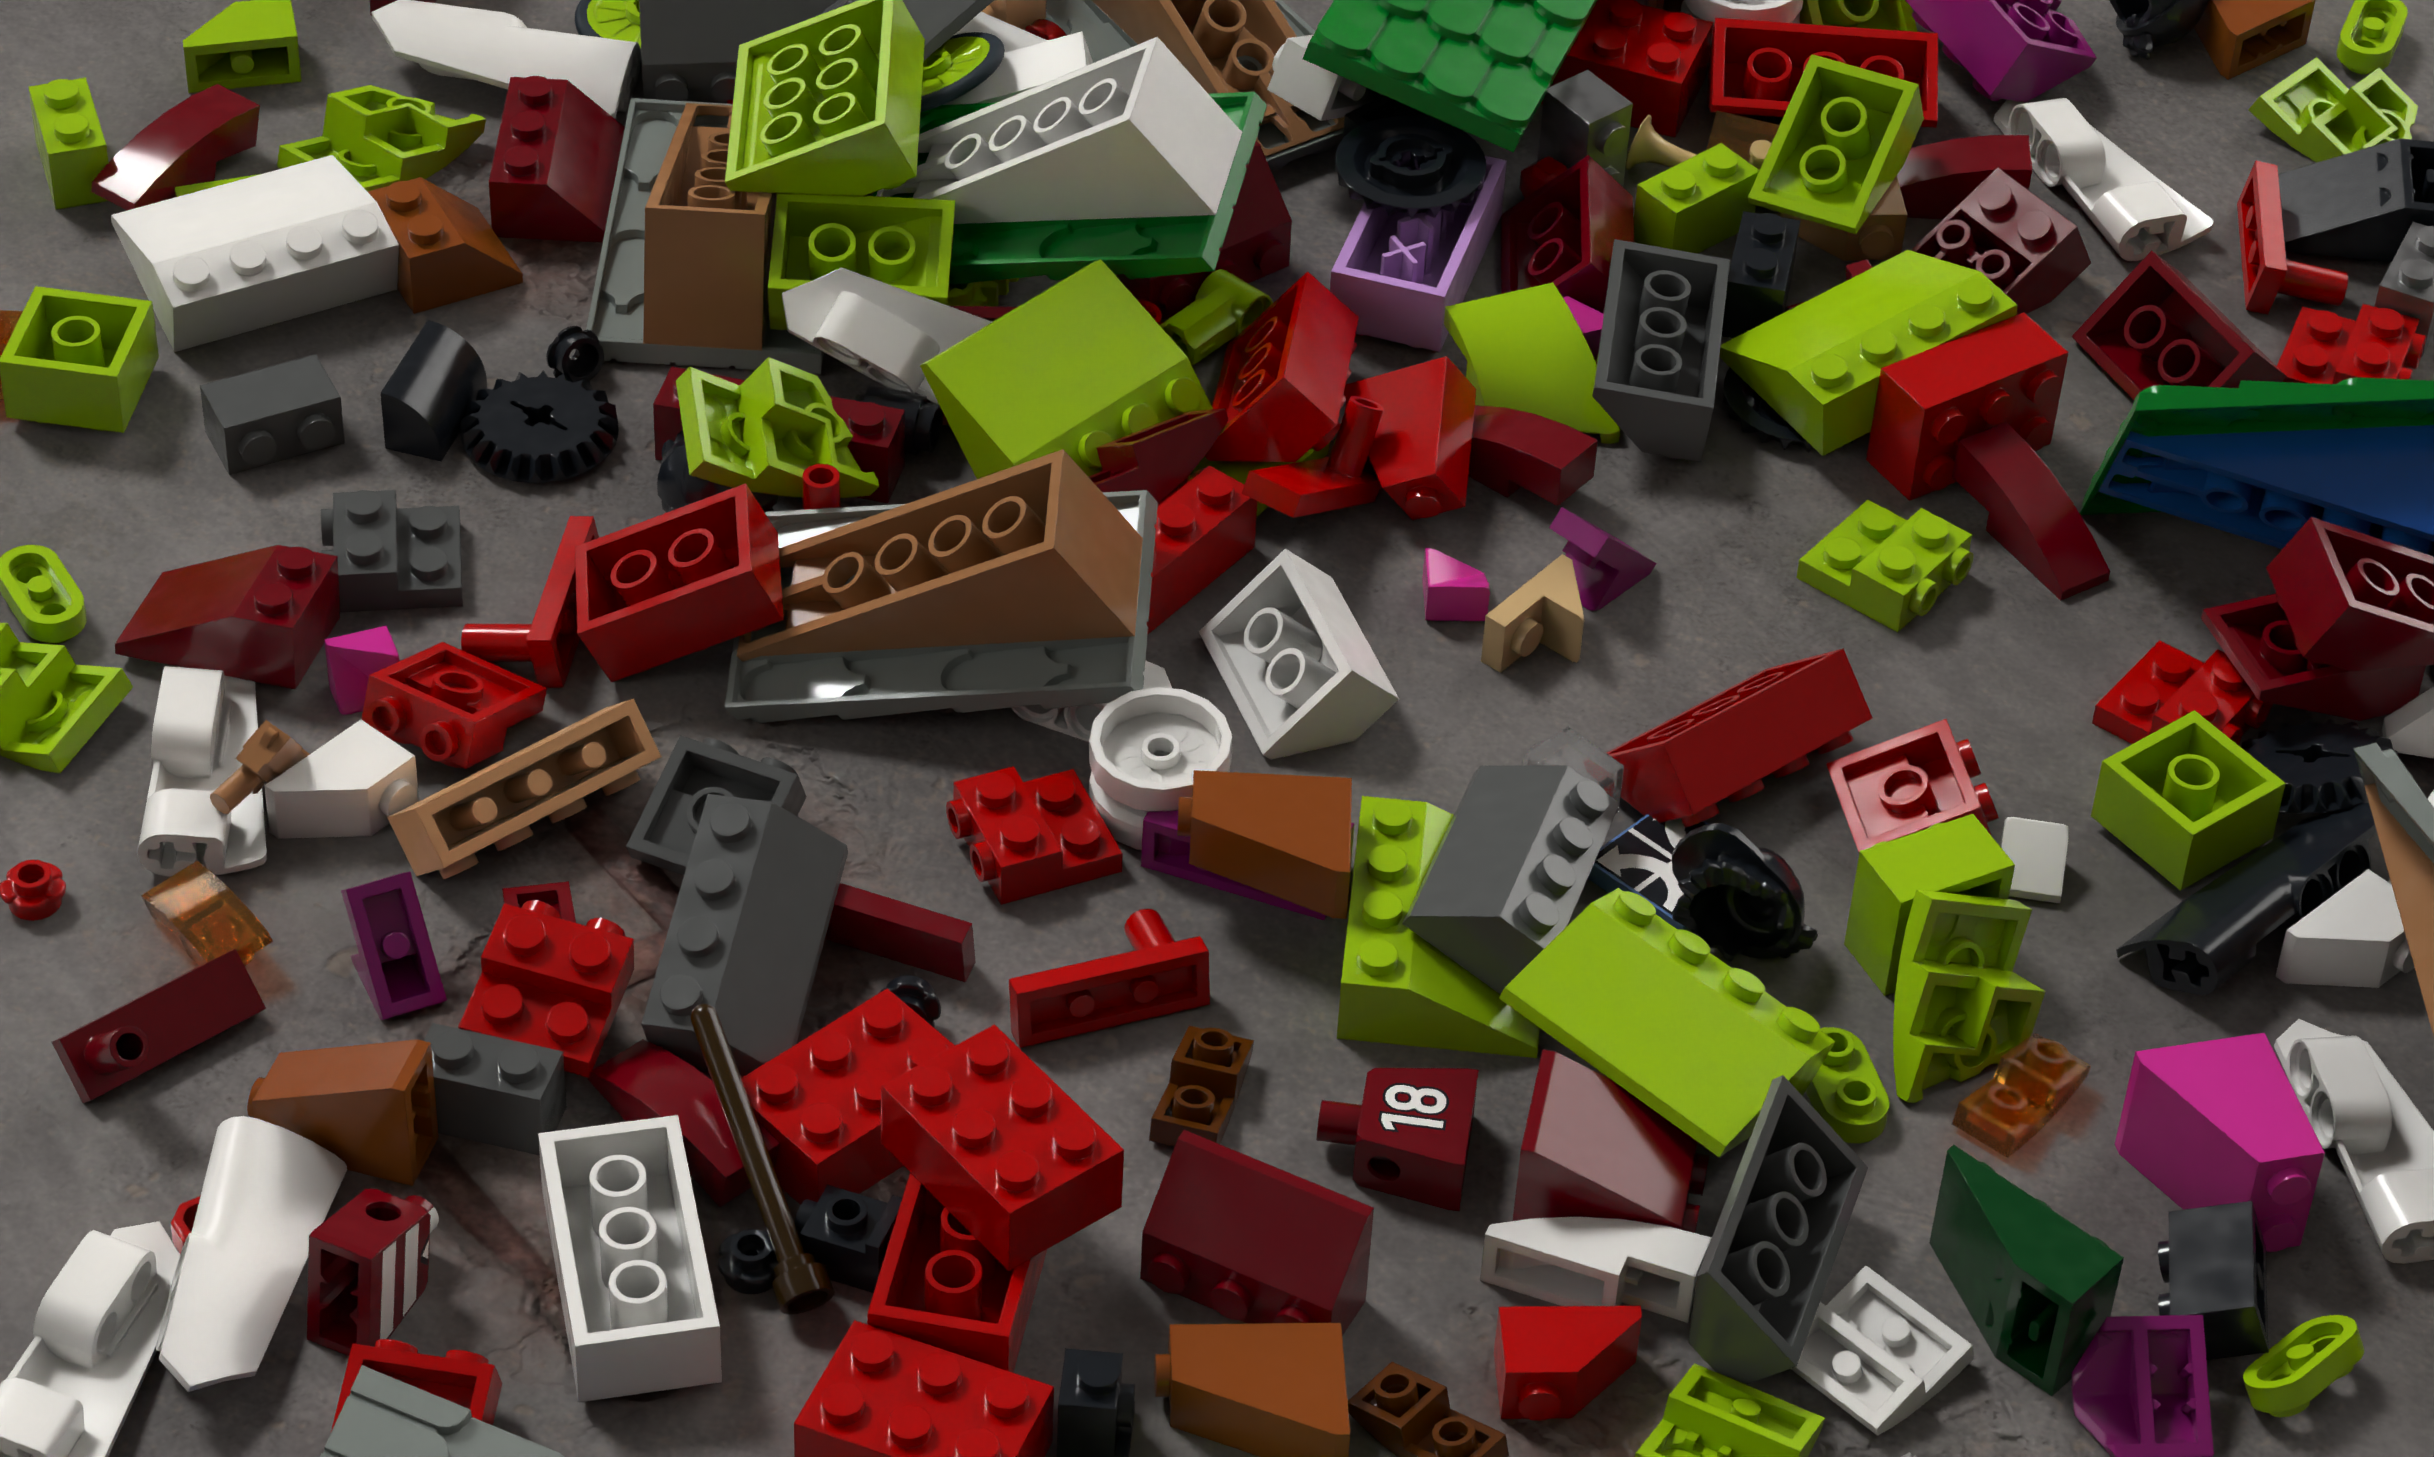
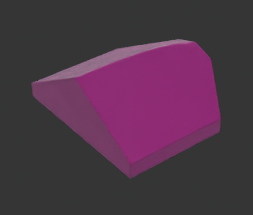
[2071,1315,2214,1457]

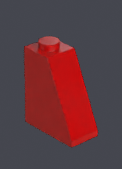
[1343,356,1476,520]

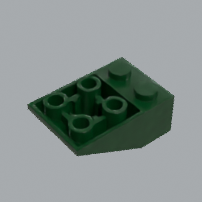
[1929,1145,2124,1396]

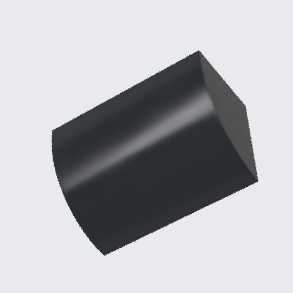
[381,320,487,462]

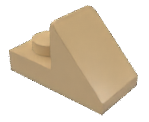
[1481,554,1584,673]

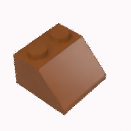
[368,177,523,314]

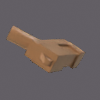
[210,720,310,814]

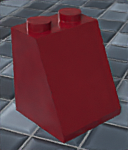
[1513,1049,1709,1233]

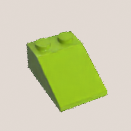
[1748,54,1924,234]
[768,193,955,330]

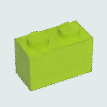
[28,77,109,210]
[1634,143,1760,254]

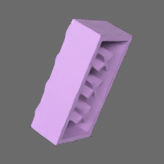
[1330,156,1507,352]

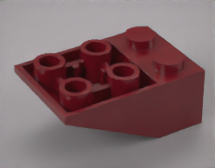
[1910,168,2091,315]

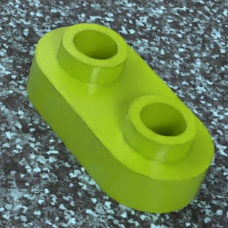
[2336,0,2408,74]
[0,545,87,643]
[1806,1027,1889,1143]
[2243,1315,2364,1417]

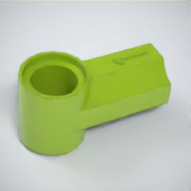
[1160,269,1273,365]

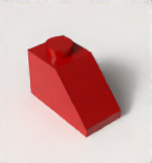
[1494,1306,1642,1421]

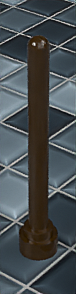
[690,1004,835,1315]

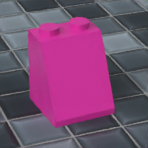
[2115,1033,2325,1252]

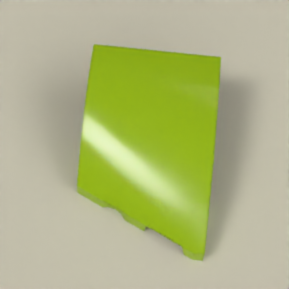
[2248,57,2418,163]
[277,85,486,192]
[1444,282,1620,444]
[676,357,879,498]
[0,623,133,773]
[1893,889,2046,1103]

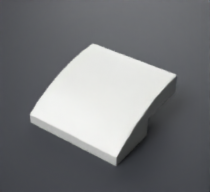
[1791,1265,1974,1436]

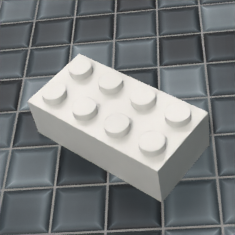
[538,1115,722,1402]

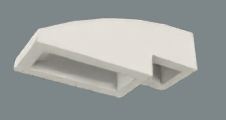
[1480,1217,1712,1323]

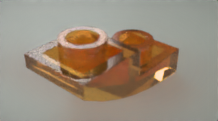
[141,861,273,966]
[1952,1033,2091,1158]

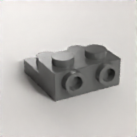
[321,490,463,612]
[626,735,807,875]

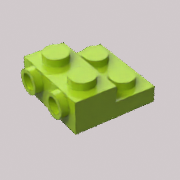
[1796,500,1974,632]

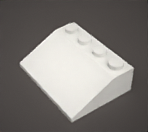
[111,155,399,352]

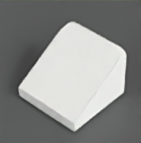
[2000,817,2069,903]

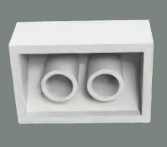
[1199,549,1399,760]

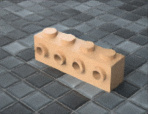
[387,698,662,879]

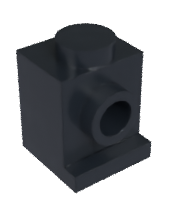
[794,1185,902,1293]
[1057,1348,1135,1457]

